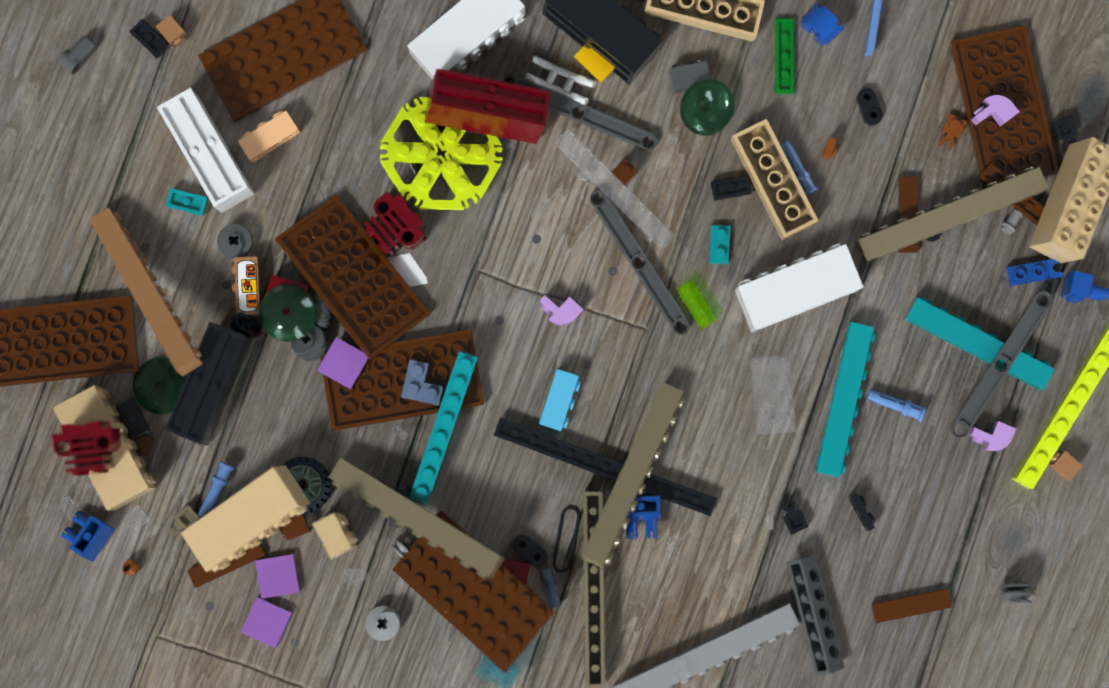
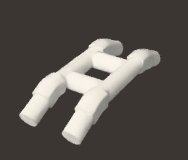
[524,55,596,105]

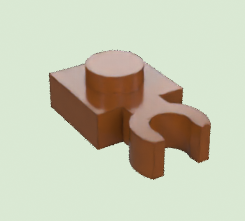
[939,114,967,150]

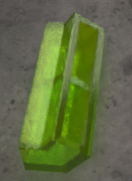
[676,279,718,330]

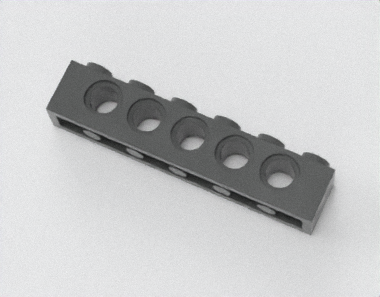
[787,555,845,676]

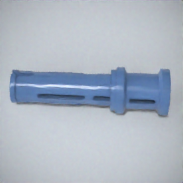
[780,140,819,197]
[867,389,927,422]
[197,461,235,517]

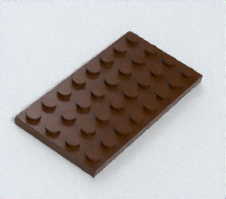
[198,0,368,122]
[950,25,1059,189]
[275,194,431,360]
[0,295,140,387]
[320,329,484,431]
[392,510,556,673]

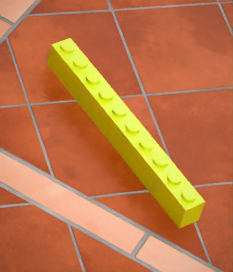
[1011,321,1109,489]

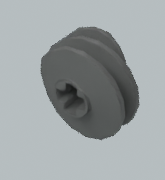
[217,224,253,259]
[291,325,328,362]
[1000,581,1036,603]

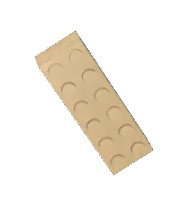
[643,0,765,42]
[730,119,819,241]

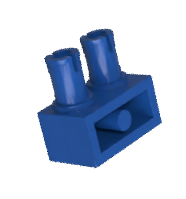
[1060,271,1109,304]
[626,496,661,539]
[61,511,115,561]

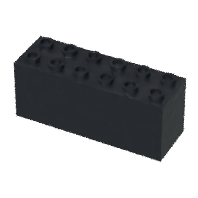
[542,0,663,85]
[164,322,253,446]

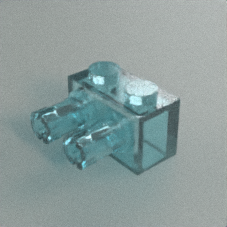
[475,655,521,688]

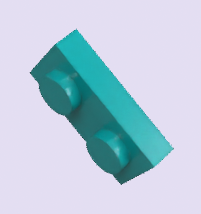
[166,188,209,217]
[709,225,730,265]

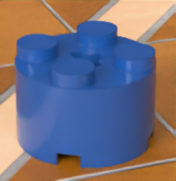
[801,2,844,46]

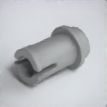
[1001,209,1023,235]

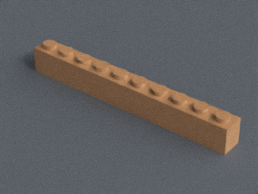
[89,207,203,376]

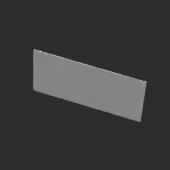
[387,253,428,287]

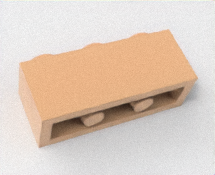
[238,111,300,163]

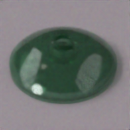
[680,79,734,136]
[259,284,317,342]
[133,357,188,414]

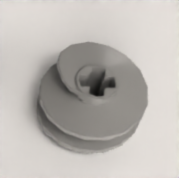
[365,605,400,641]

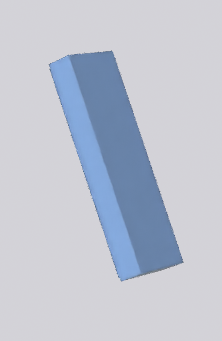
[864,0,882,56]

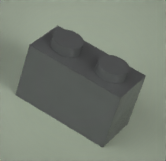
[668,60,711,94]

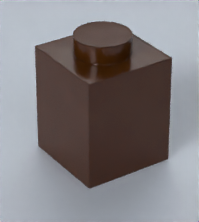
[611,158,638,188]
[279,514,311,541]

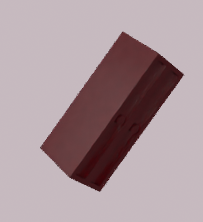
[424,68,550,144]

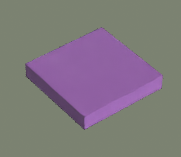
[317,337,368,389]
[255,554,300,599]
[240,597,293,648]

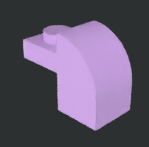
[971,95,1019,126]
[540,295,584,326]
[968,421,1016,451]

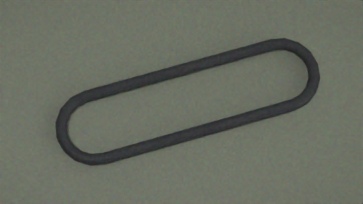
[553,507,580,573]

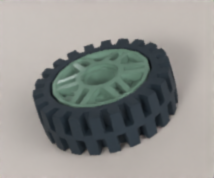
[281,457,332,514]

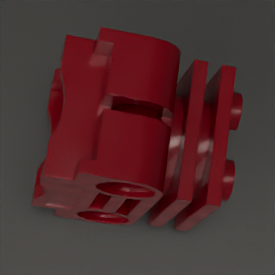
[364,191,427,256]
[52,420,121,476]

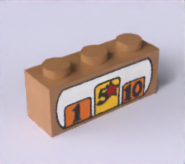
[231,256,262,316]

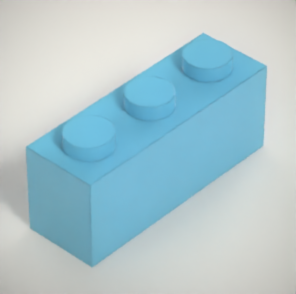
[539,369,581,431]

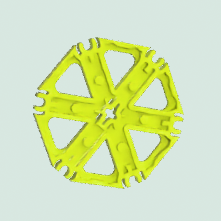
[380,97,503,210]

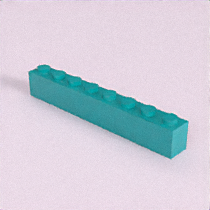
[904,297,1055,390]
[815,322,876,477]
[409,350,478,504]

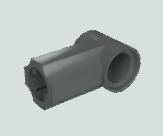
[57,35,96,75]

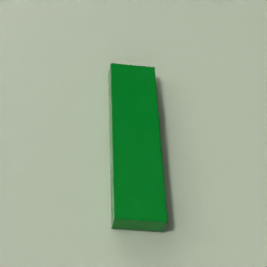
[774,18,794,94]

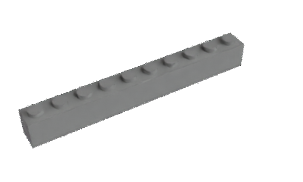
[613,603,800,688]

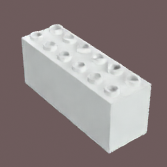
[407,0,526,79]
[157,88,255,213]
[735,243,863,333]

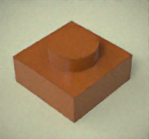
[821,137,838,160]

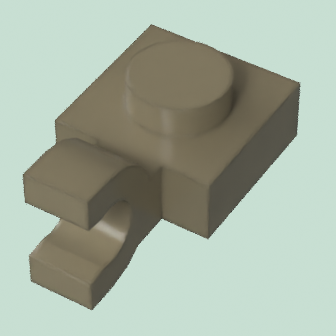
[167,505,201,537]

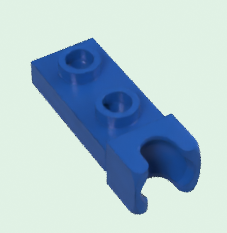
[1006,259,1064,286]

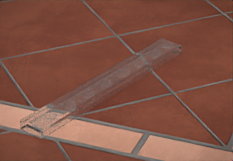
[554,129,676,250]

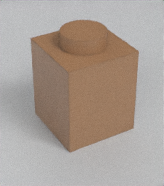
[155,15,188,47]
[1049,451,1083,481]

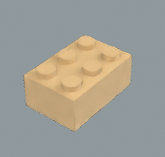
[313,512,358,559]

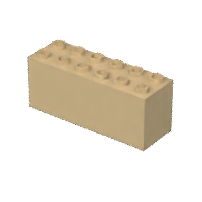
[1029,137,1109,263]
[53,385,156,511]
[181,465,311,572]

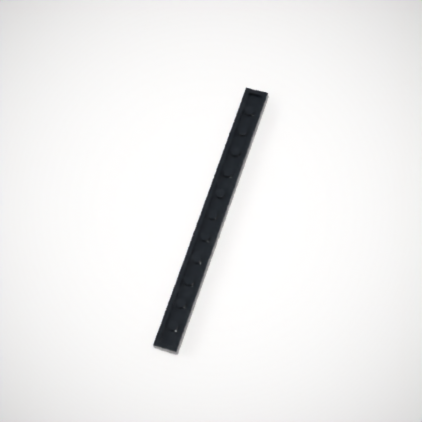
[494,417,717,516]

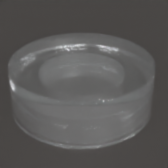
[766,510,774,530]

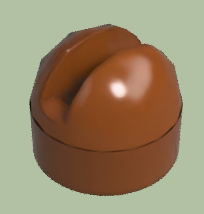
[122,559,140,576]

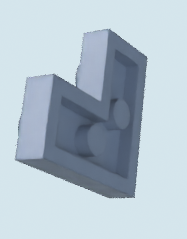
[401,360,443,406]

